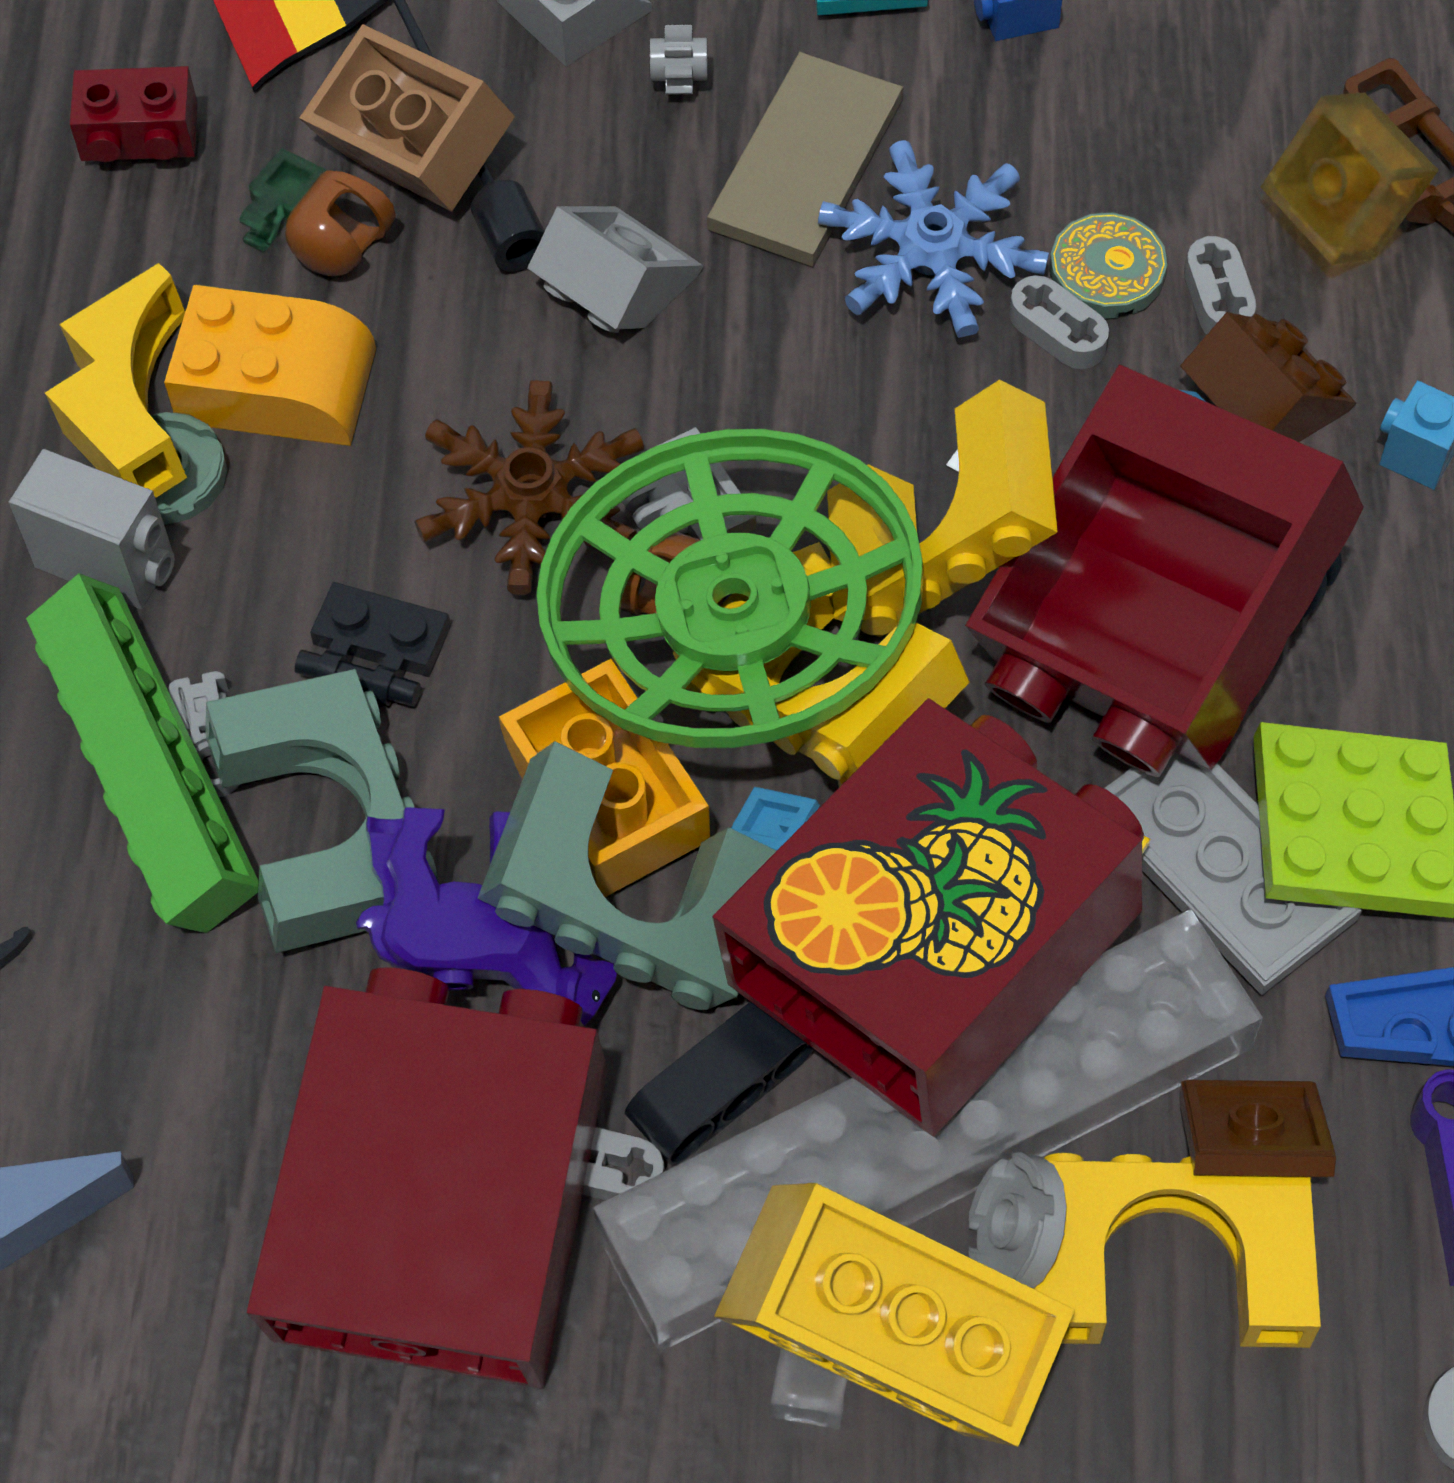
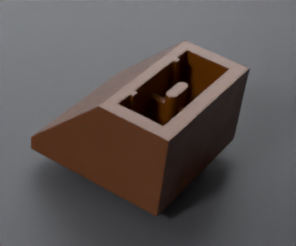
[1180,312,1356,442]

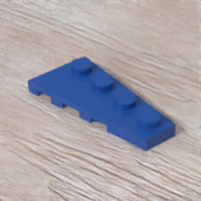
[1325,967,1454,1066]

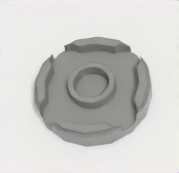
[968,1152,1067,1288]

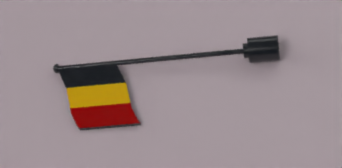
[213,0,545,272]

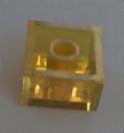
[1261,93,1439,265]

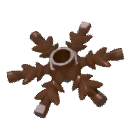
[414,380,644,595]

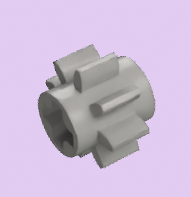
[650,25,708,95]

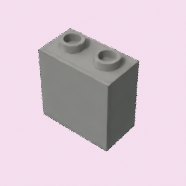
[9,449,175,610]

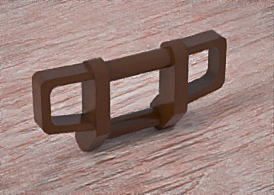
[1337,58,1454,233]

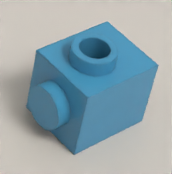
[1379,380,1454,490]

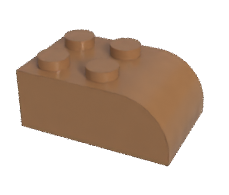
[299,24,515,212]

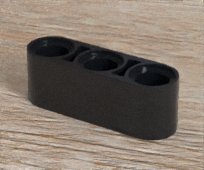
[625,1001,814,1165]

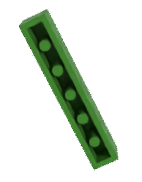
[26,573,259,933]

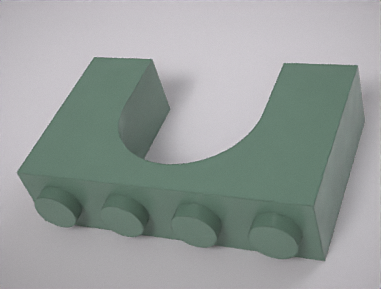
[205,669,438,953]
[477,741,776,1010]

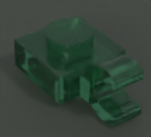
[239,148,327,252]

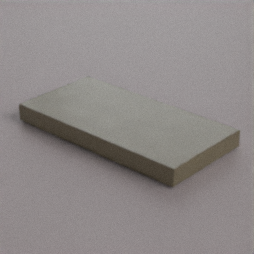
[707,52,903,267]

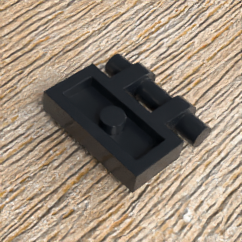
[294,582,451,707]

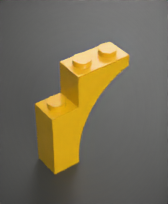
[45,263,187,498]

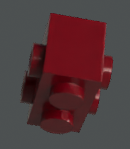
[70,66,198,162]

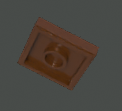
[1179,1080,1336,1177]

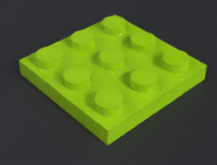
[1253,722,1454,918]

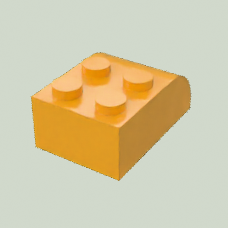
[164,285,376,446]
[499,659,710,897]

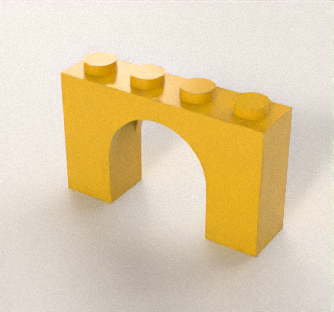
[827,380,1057,637]
[673,567,970,780]
[1033,1153,1321,1348]

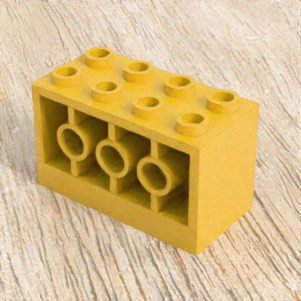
[714,1183,1075,1447]

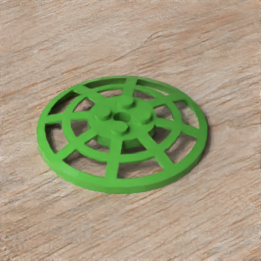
[537,429,924,748]

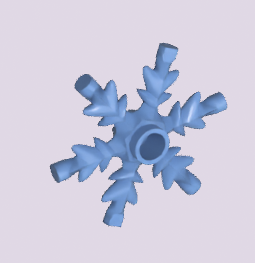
[818,140,1049,338]

